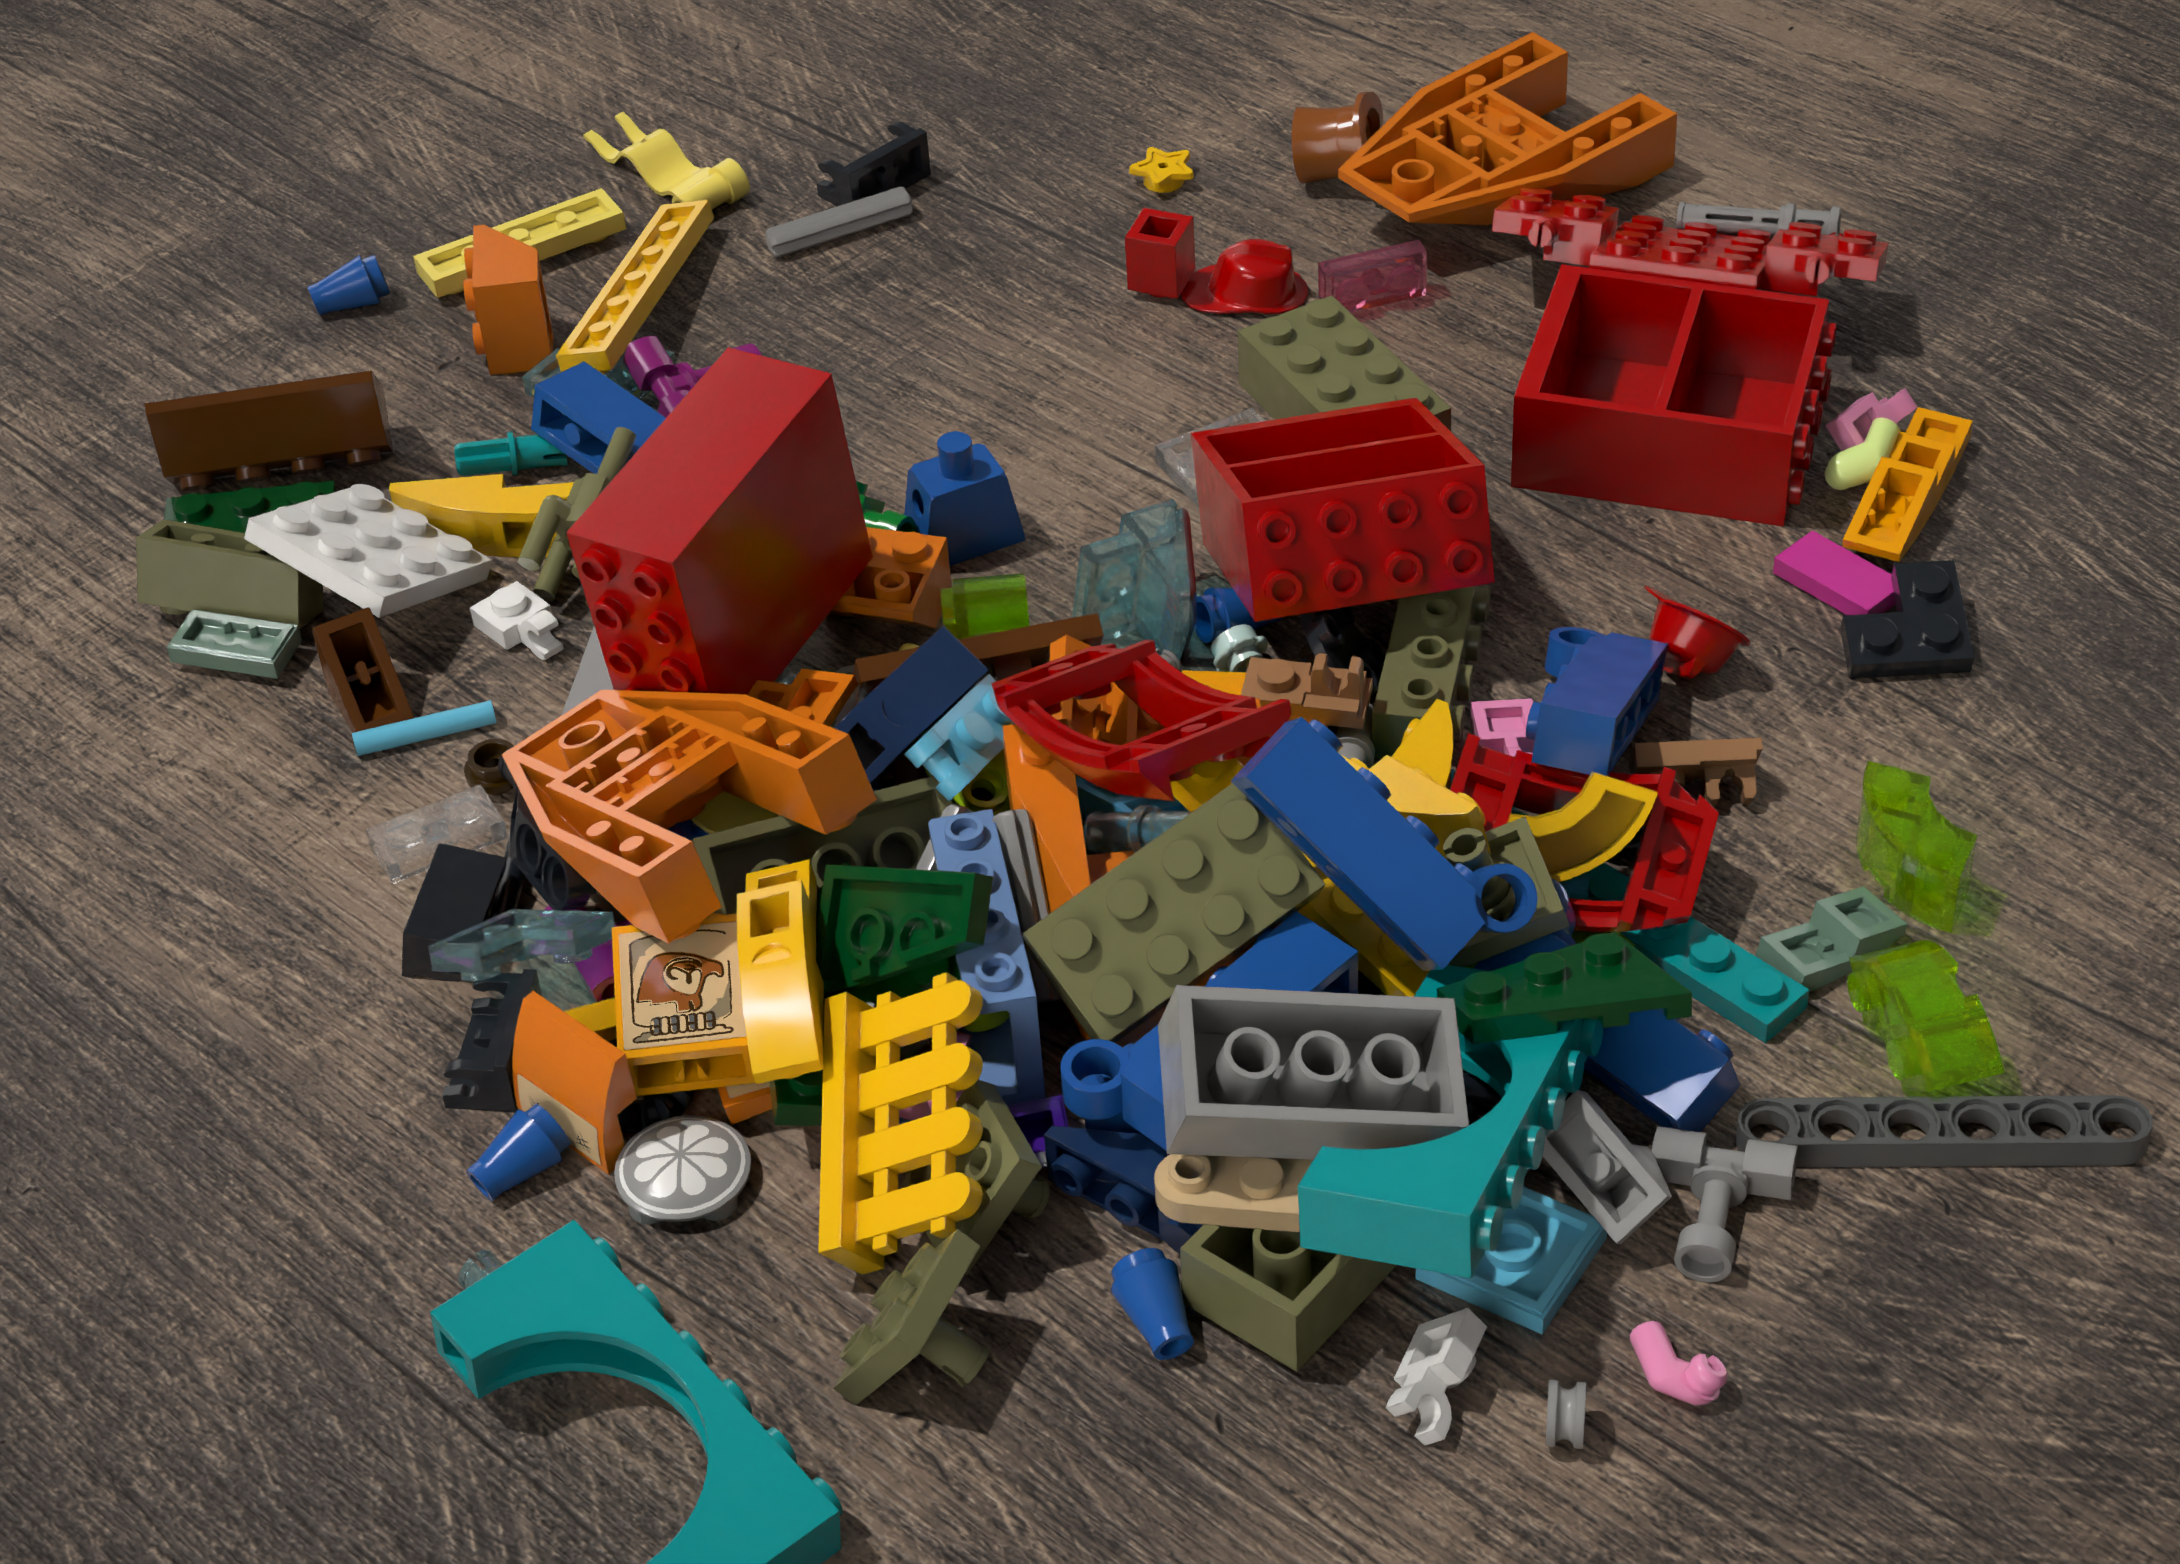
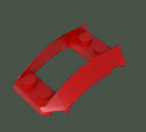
[991,640,1292,802]
[1449,733,1719,932]

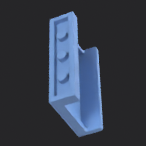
[928,809,1045,1106]

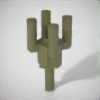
[518,427,637,606]

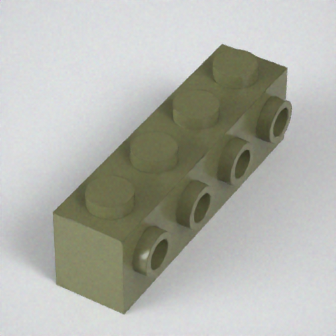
[1372,585,1491,759]

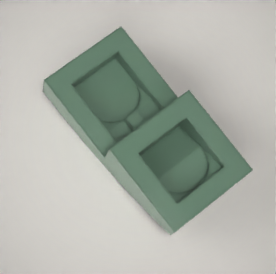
[1755,886,1908,992]

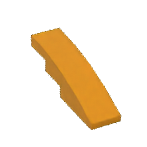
[1842,407,1973,562]

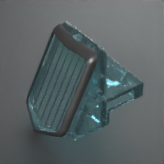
[1072,499,1197,661]

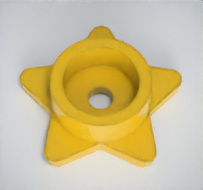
[1129,147,1194,193]

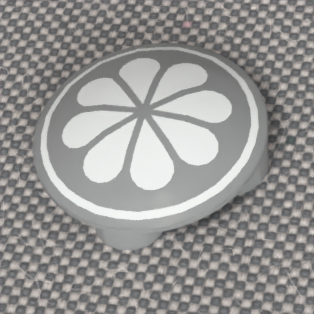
[615,1115,751,1225]

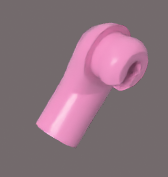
[1630,1321,1728,1406]

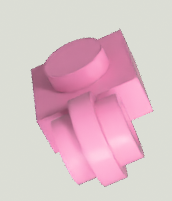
[1470,698,1535,756]

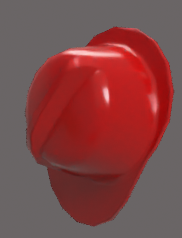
[1181,239,1309,314]
[1644,585,1751,679]

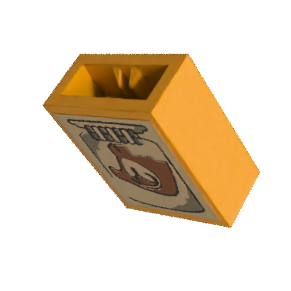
[611,913,756,1096]

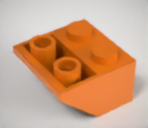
[463,225,554,375]
[829,527,952,628]

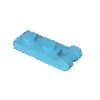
[904,674,1015,802]

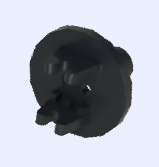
[1300,606,1386,704]

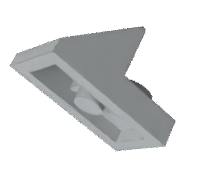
[1543,1090,1672,1244]

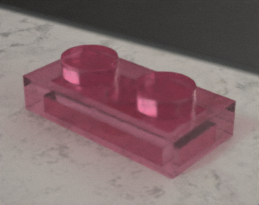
[1318,240,1427,313]

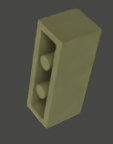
[136,519,323,630]

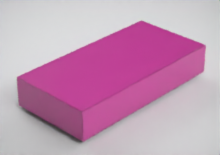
[1773,530,1896,615]

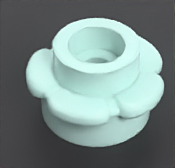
[1211,624,1268,672]

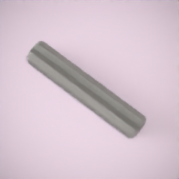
[765,187,912,258]
[992,809,1062,1004]

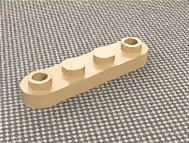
[1154,1154,1313,1232]

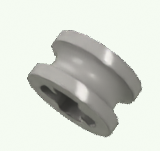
[1545,1380,1586,1449]

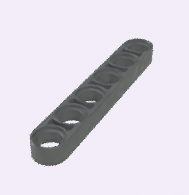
[1735,1095,2153,1167]

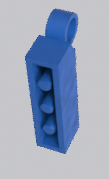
[531,362,666,474]
[1526,627,1668,776]
[1231,717,1537,971]
[1473,878,1741,1132]
[1061,911,1358,1151]

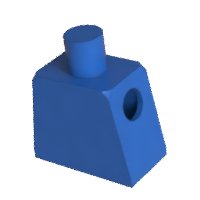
[904,431,1025,566]

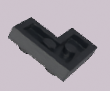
[1840,560,1974,679]

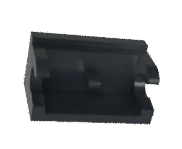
[817,121,931,207]
[402,843,507,982]
[442,969,542,1112]

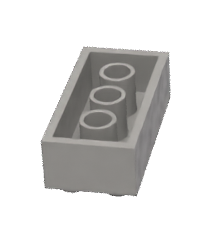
[1158,985,1469,1160]

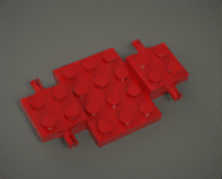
[1492,188,1889,296]

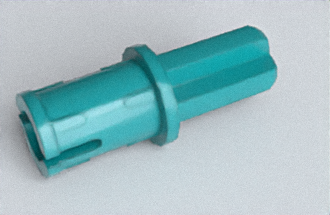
[454,431,567,476]

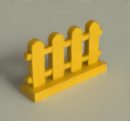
[818,972,983,1275]

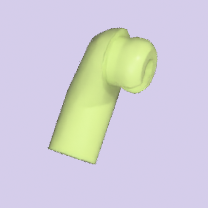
[1824,418,1900,490]

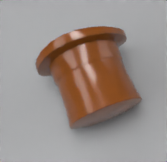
[1292,92,1383,184]

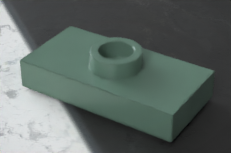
[167,610,302,679]

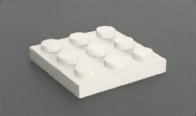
[244,484,492,618]

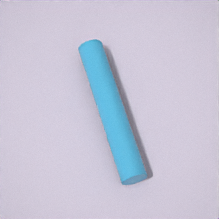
[352,700,497,756]

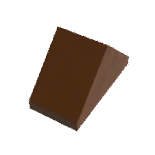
[312,607,414,733]

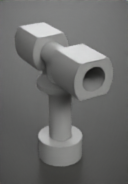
[1652,1126,1798,1283]

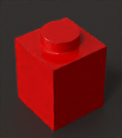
[1125,208,1196,299]

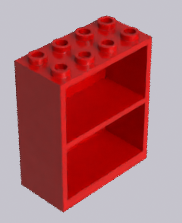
[1511,264,1837,527]
[566,347,873,695]
[1190,398,1495,621]

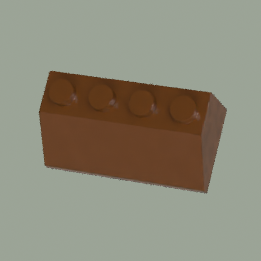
[144,370,393,491]

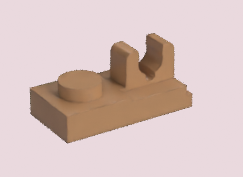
[1241,653,1373,729]
[1629,737,1763,806]

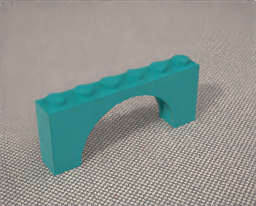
[1298,965,1603,1278]
[430,1220,843,1564]

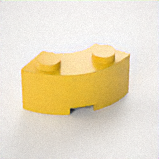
[1507,771,1658,882]

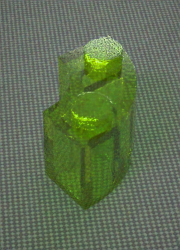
[941,573,1029,639]
[1856,761,1977,933]
[1847,940,2005,1092]

